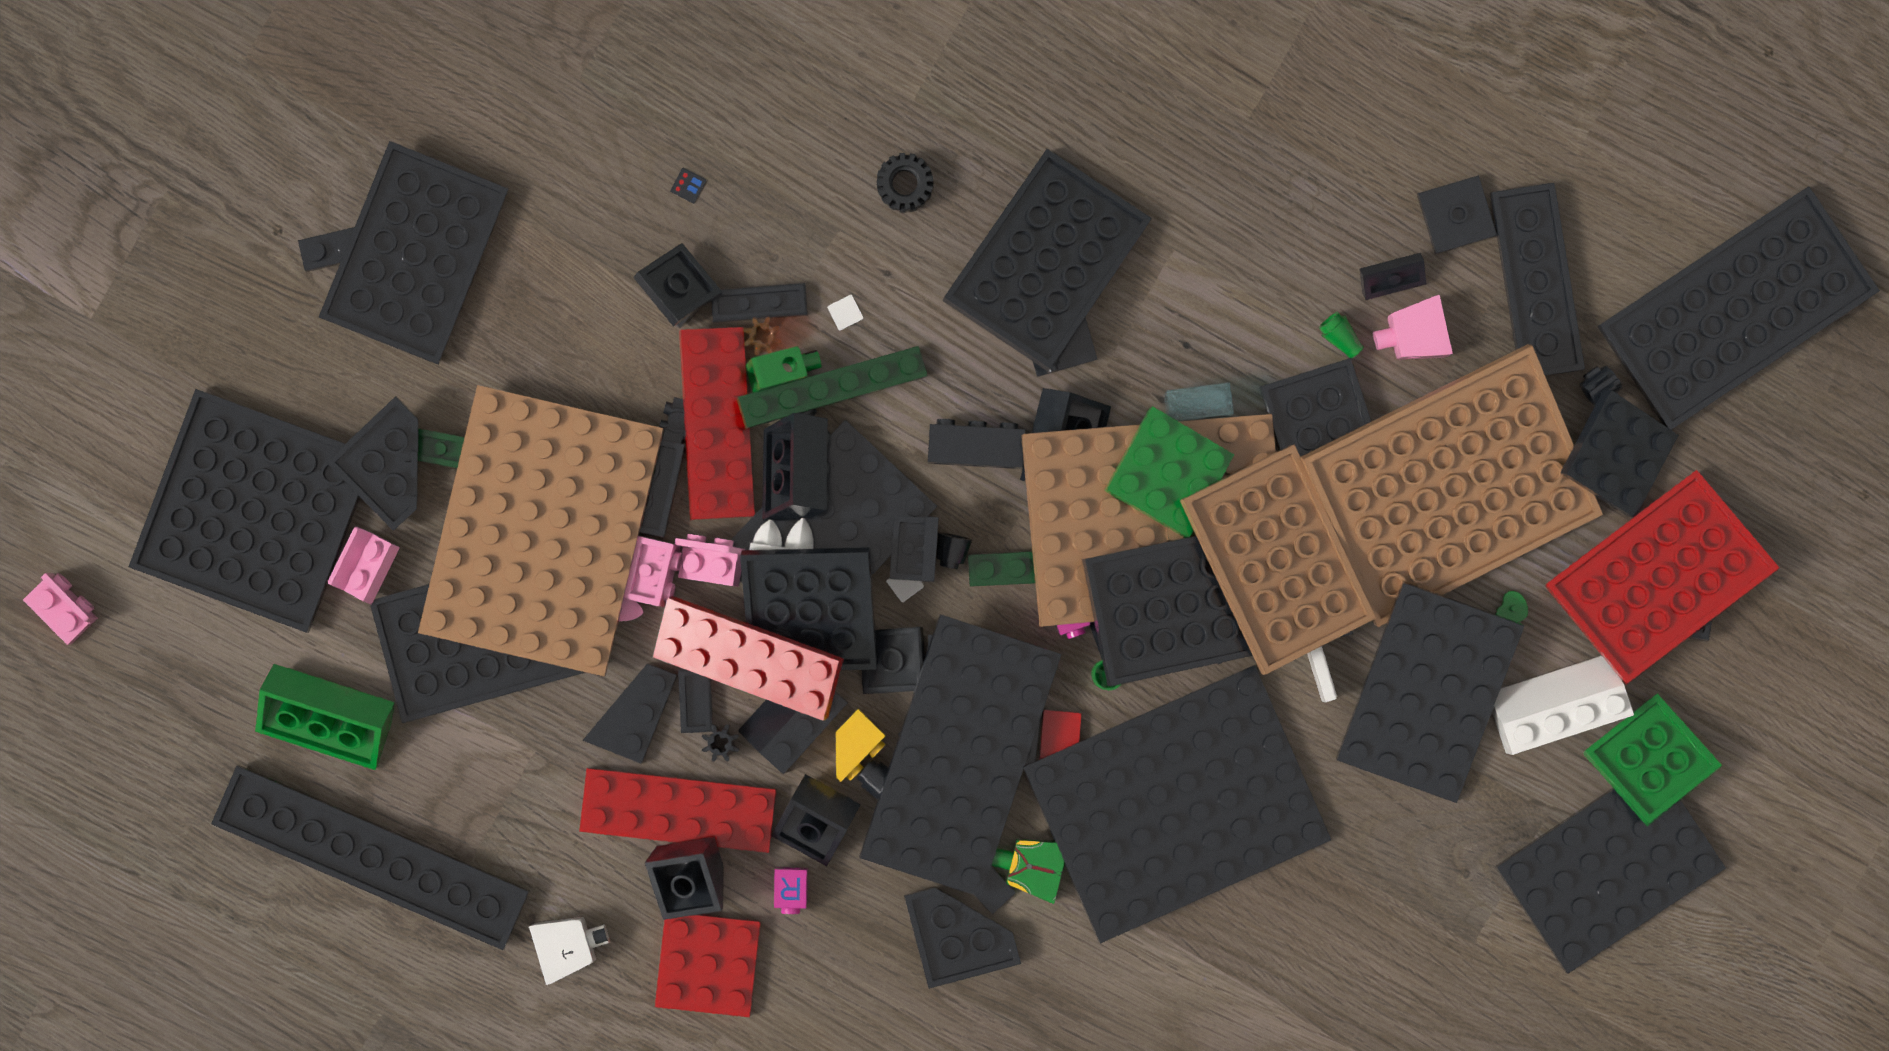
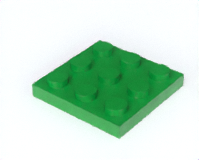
[1104,406,1235,538]
[1583,693,1722,827]

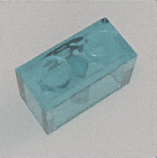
[1164,382,1234,421]

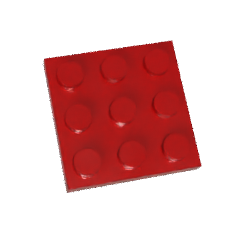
[655,914,761,1017]

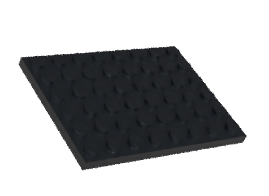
[1023,665,1331,944]

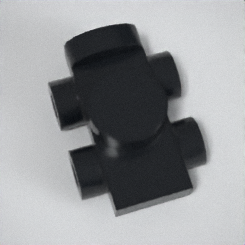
[659,397,686,444]

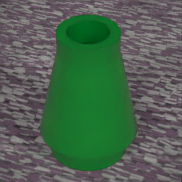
[1319,311,1364,359]

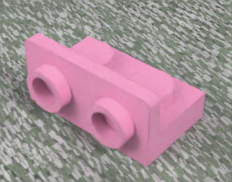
[328,527,400,605]
[675,534,745,587]
[624,536,683,608]
[23,573,98,645]

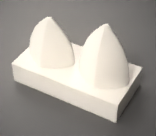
[749,518,814,550]

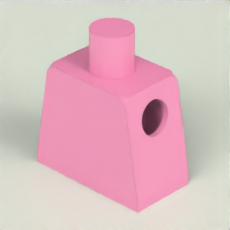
[1373,295,1453,360]

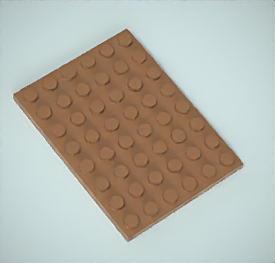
[1300,344,1603,627]
[418,385,664,677]
[1021,414,1276,627]

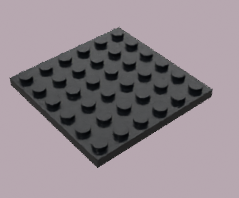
[128,389,360,633]

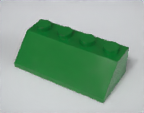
[255,664,395,770]

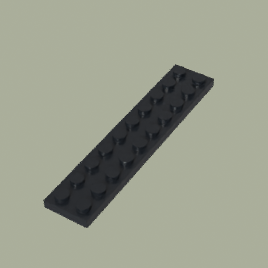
[211,765,530,950]

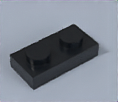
[298,227,354,272]
[1359,253,1426,300]

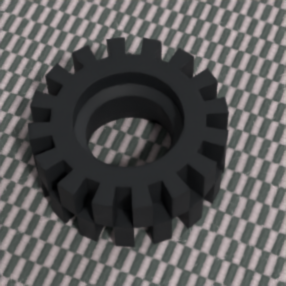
[876,153,933,213]

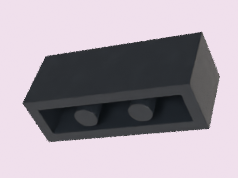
[928,419,1025,469]

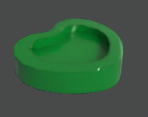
[1495,591,1528,622]

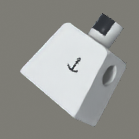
[529,917,610,985]

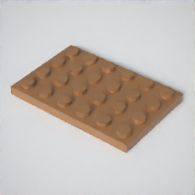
[1180,444,1376,675]

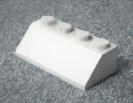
[1492,656,1634,755]

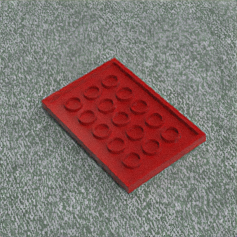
[1545,470,1779,685]

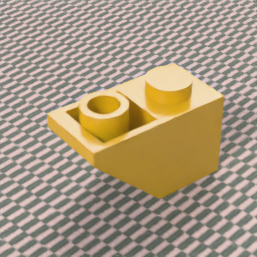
[836,709,886,781]

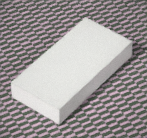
[1307,646,1337,702]

